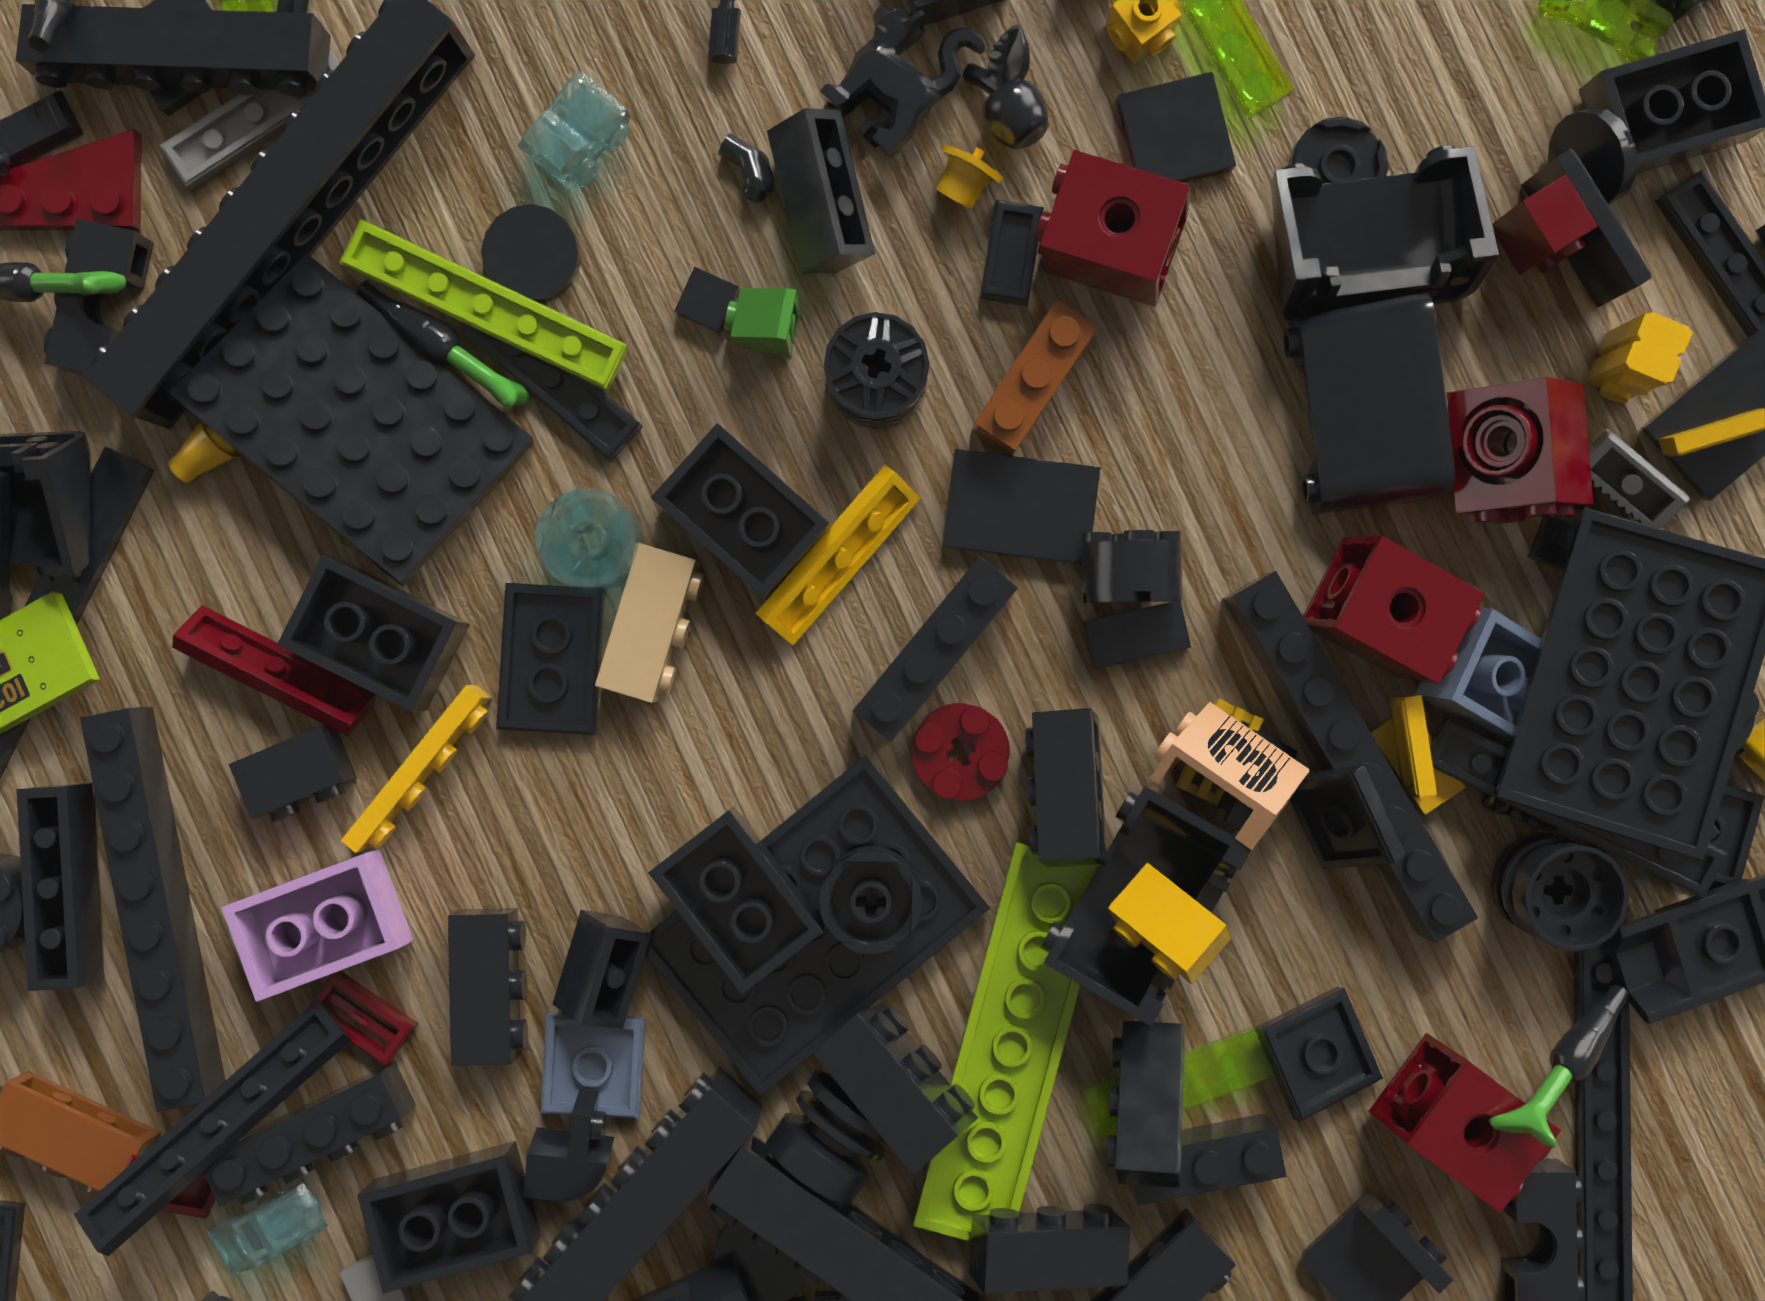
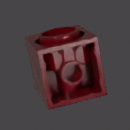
[1035,150,1191,307]
[1447,377,1593,524]
[1303,536,1485,684]
[1368,1033,1561,1213]

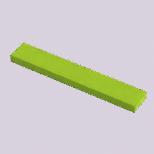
[339,219,629,392]

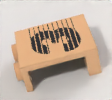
[1150,702,1310,850]

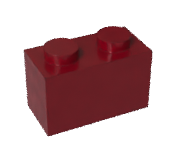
[1492,174,1598,275]

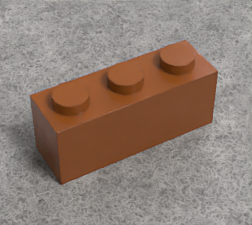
[971,299,1099,456]
[0,1071,161,1195]

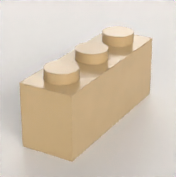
[595,543,705,703]

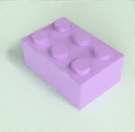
[221,849,413,1002]

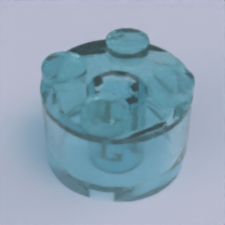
[535,488,643,591]

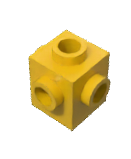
[1105,0,1182,64]

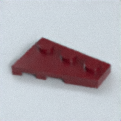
[0,129,142,231]

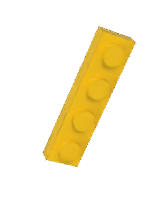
[755,465,921,645]
[341,685,492,853]

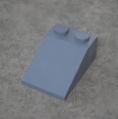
[1415,608,1542,742]

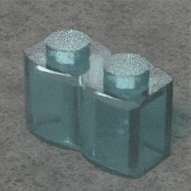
[518,70,631,192]

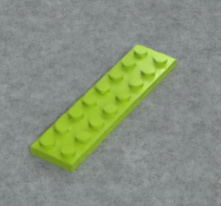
[913,841,1099,1242]

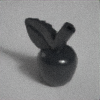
[963,25,1049,150]

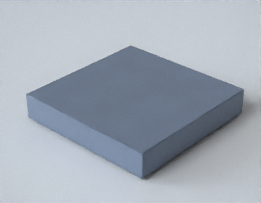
[540,1012,646,1119]

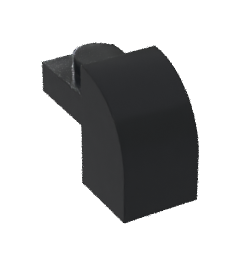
[523,1088,615,1201]

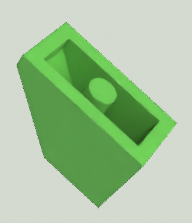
[724,288,801,357]

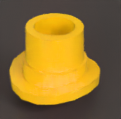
[936,145,1004,209]

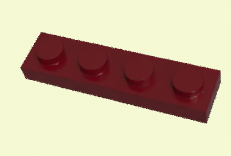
[172,605,376,736]

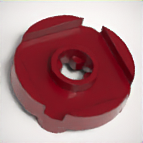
[912,703,1010,801]

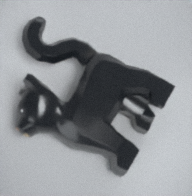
[820,5,986,158]

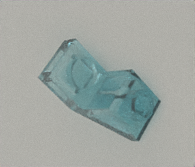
[208,1183,328,1275]

